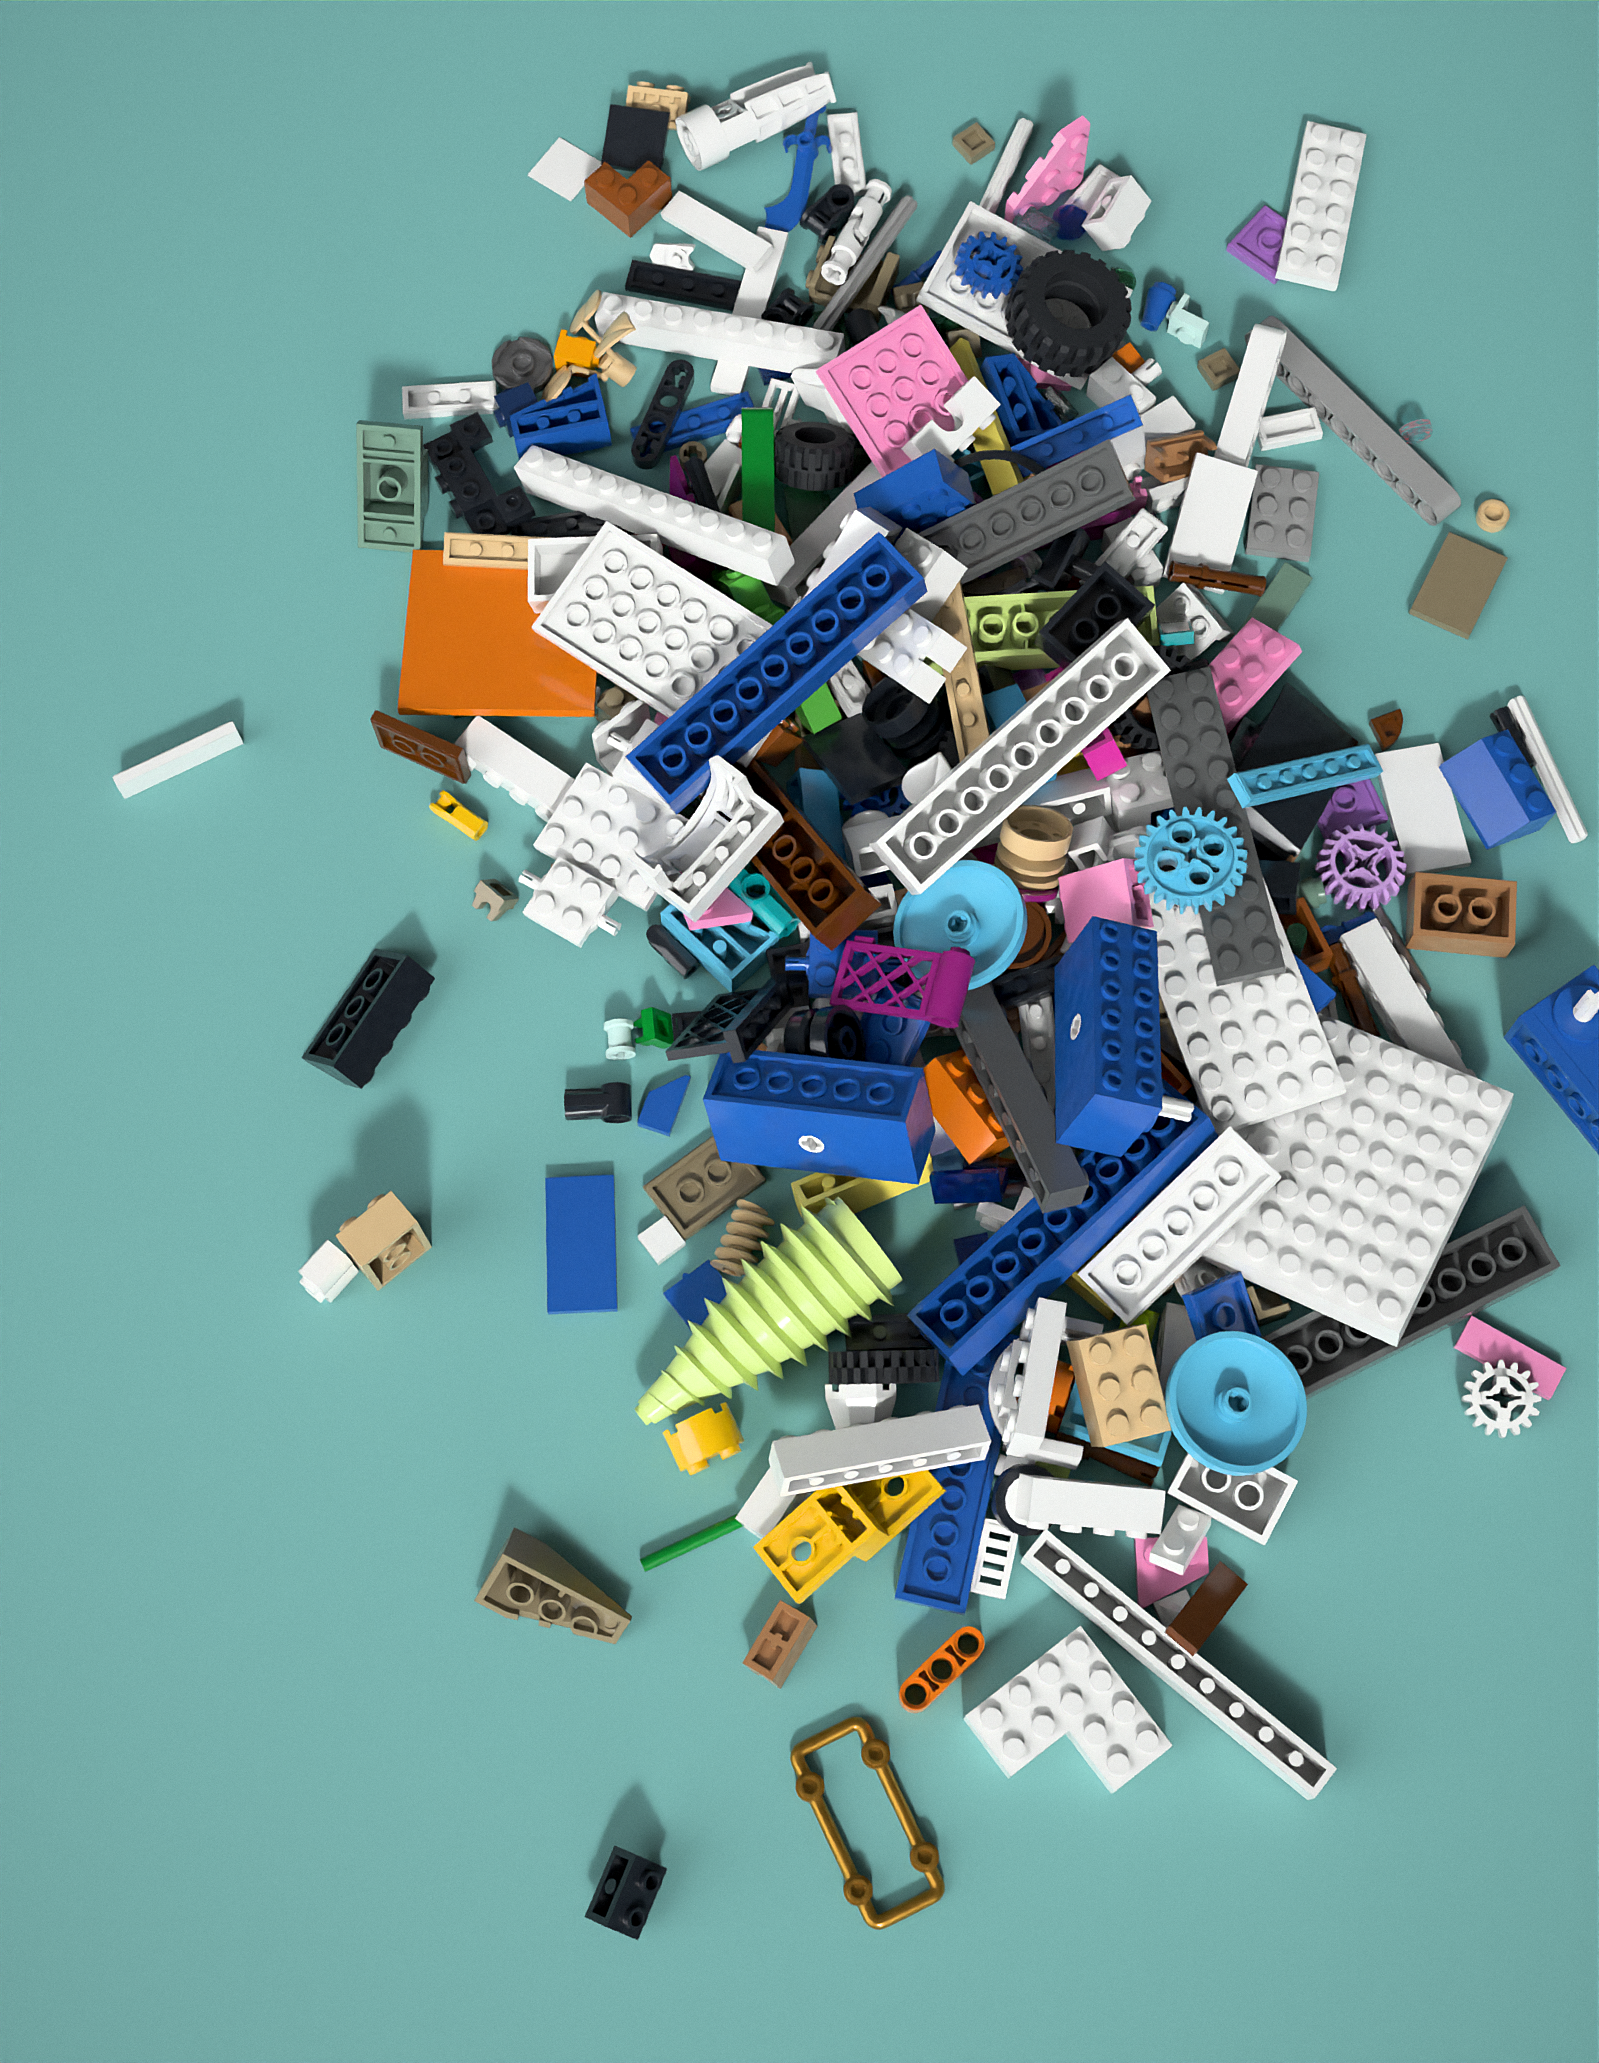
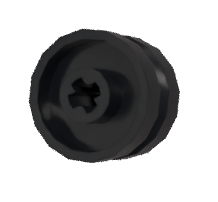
[784,1004,866,1062]

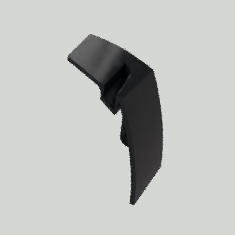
[1181,682,1358,861]

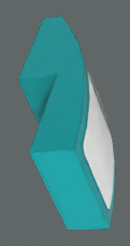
[1157,620,1194,646]

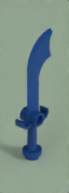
[764,105,832,232]

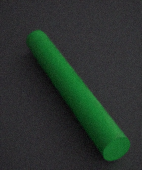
[640,1514,743,1572]

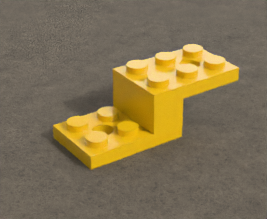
[753,1470,946,1604]

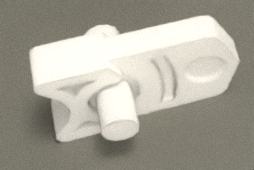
[650,243,695,271]

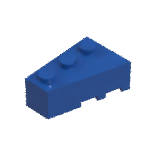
[980,353,1067,447]
[509,373,612,460]

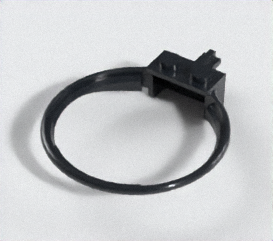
[954,450,1100,597]

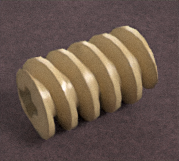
[710,1199,775,1277]

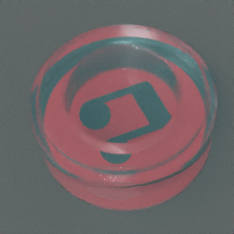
[1399,419,1433,444]

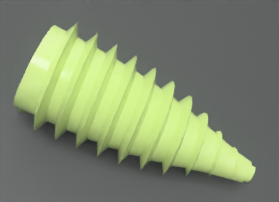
[634,1197,903,1425]

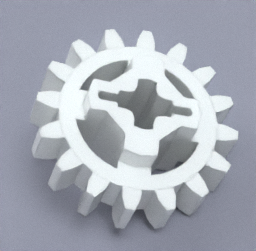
[1461,1360,1542,1438]

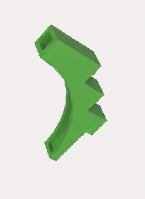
[704,568,842,734]

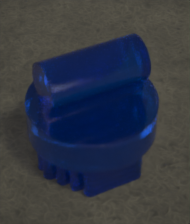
[1046,204,1088,240]

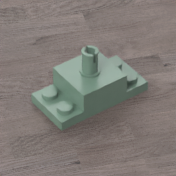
[356,420,428,553]

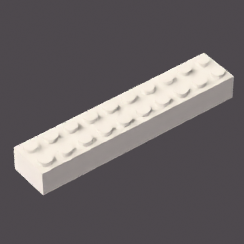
[869,618,1171,895]

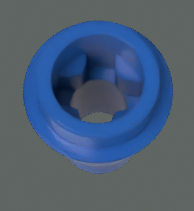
[1140,282,1177,332]

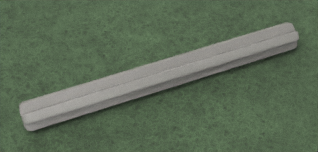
[812,195,918,331]

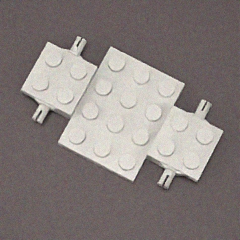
[519,719,708,948]

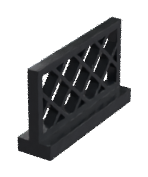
[665,973,795,1063]

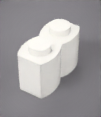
[298,1239,359,1303]

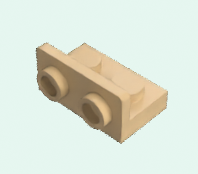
[626,82,691,131]

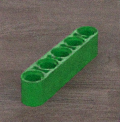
[742,407,775,532]

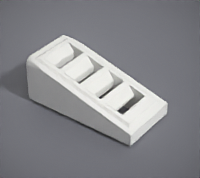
[970,1518,1018,1600]

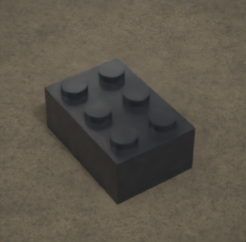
[1034,561,1155,669]

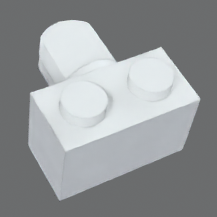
[1068,816,1148,871]

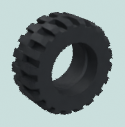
[1005,250,1132,377]

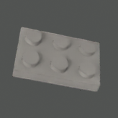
[1245,464,1319,562]

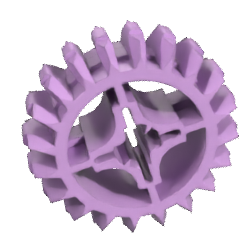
[1315,823,1407,912]

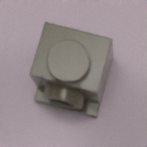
[595,684,638,723]

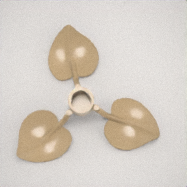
[540,289,637,402]

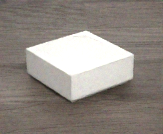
[1152,1589,1190,1628]

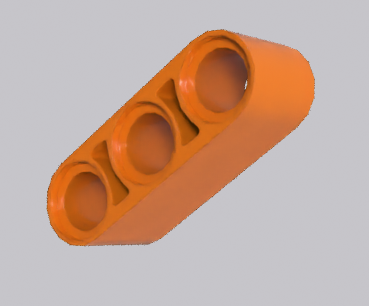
[899,1626,985,1713]

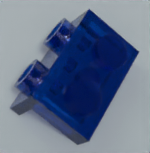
[929,1168,1009,1204]

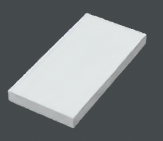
[1162,452,1258,595]
[1375,743,1471,878]

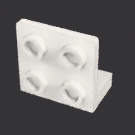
[1156,582,1235,664]
[592,699,651,778]

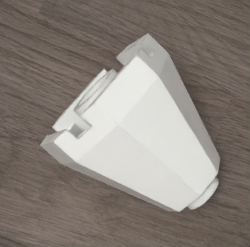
[825,1383,897,1430]

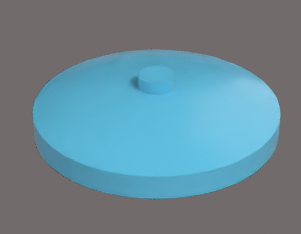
[893,860,1028,990]
[1165,1331,1307,1476]

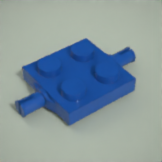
[785,930,901,999]

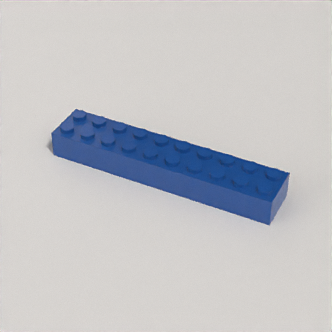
[625,532,928,815]
[907,1078,1219,1376]

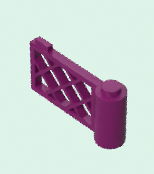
[829,936,975,1028]

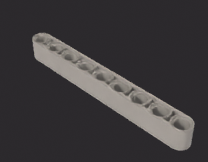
[1245,316,1461,526]

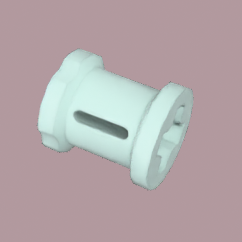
[603,1018,636,1060]

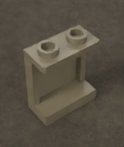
[805,235,900,323]

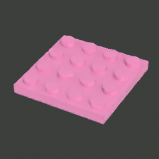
[816,305,968,477]

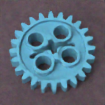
[1134,807,1247,915]

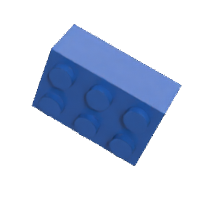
[854,448,976,546]

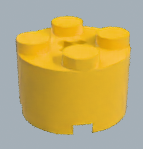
[663,1402,745,1476]

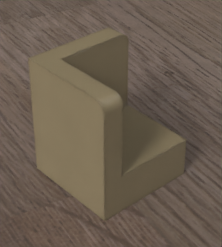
[1246,1286,1291,1327]

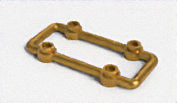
[790,1716,945,1930]

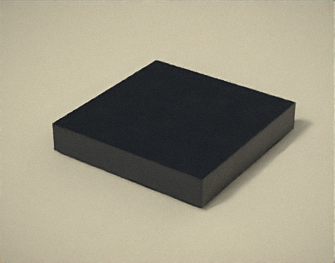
[601,104,671,172]

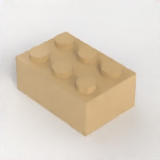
[335,1191,432,1291]
[1066,1324,1171,1447]

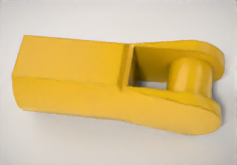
[429,790,488,841]

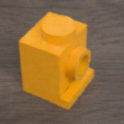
[554,329,603,379]

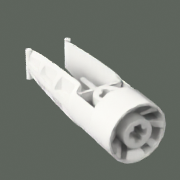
[676,62,837,171]

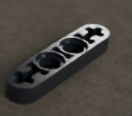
[631,359,695,470]

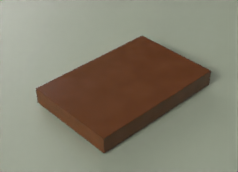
[370,710,471,784]

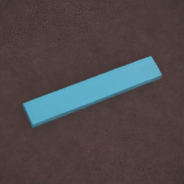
[1227,744,1383,808]

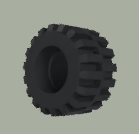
[774,422,855,491]

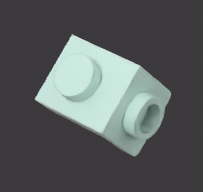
[1166,293,1209,349]

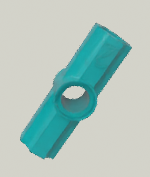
[728,864,801,939]

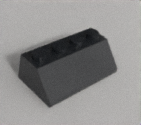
[302,949,435,1089]

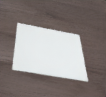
[528,137,601,201]

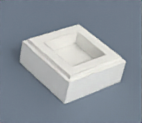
[637,1216,686,1265]

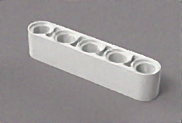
[1214,324,1287,468]

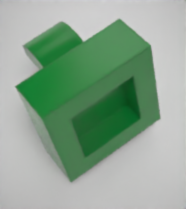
[633,1007,674,1049]

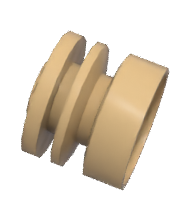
[993,805,1073,891]

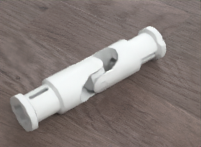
[821,179,892,285]

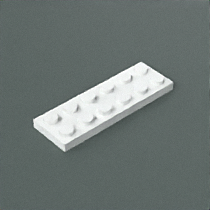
[1275,121,1367,292]
[1078,1127,1281,1326]

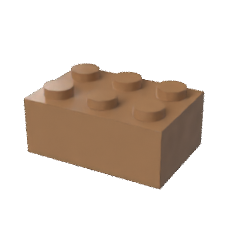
[1405,872,1517,958]

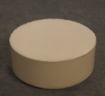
[1476,499,1510,533]

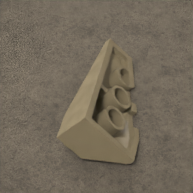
[474,1527,632,1644]

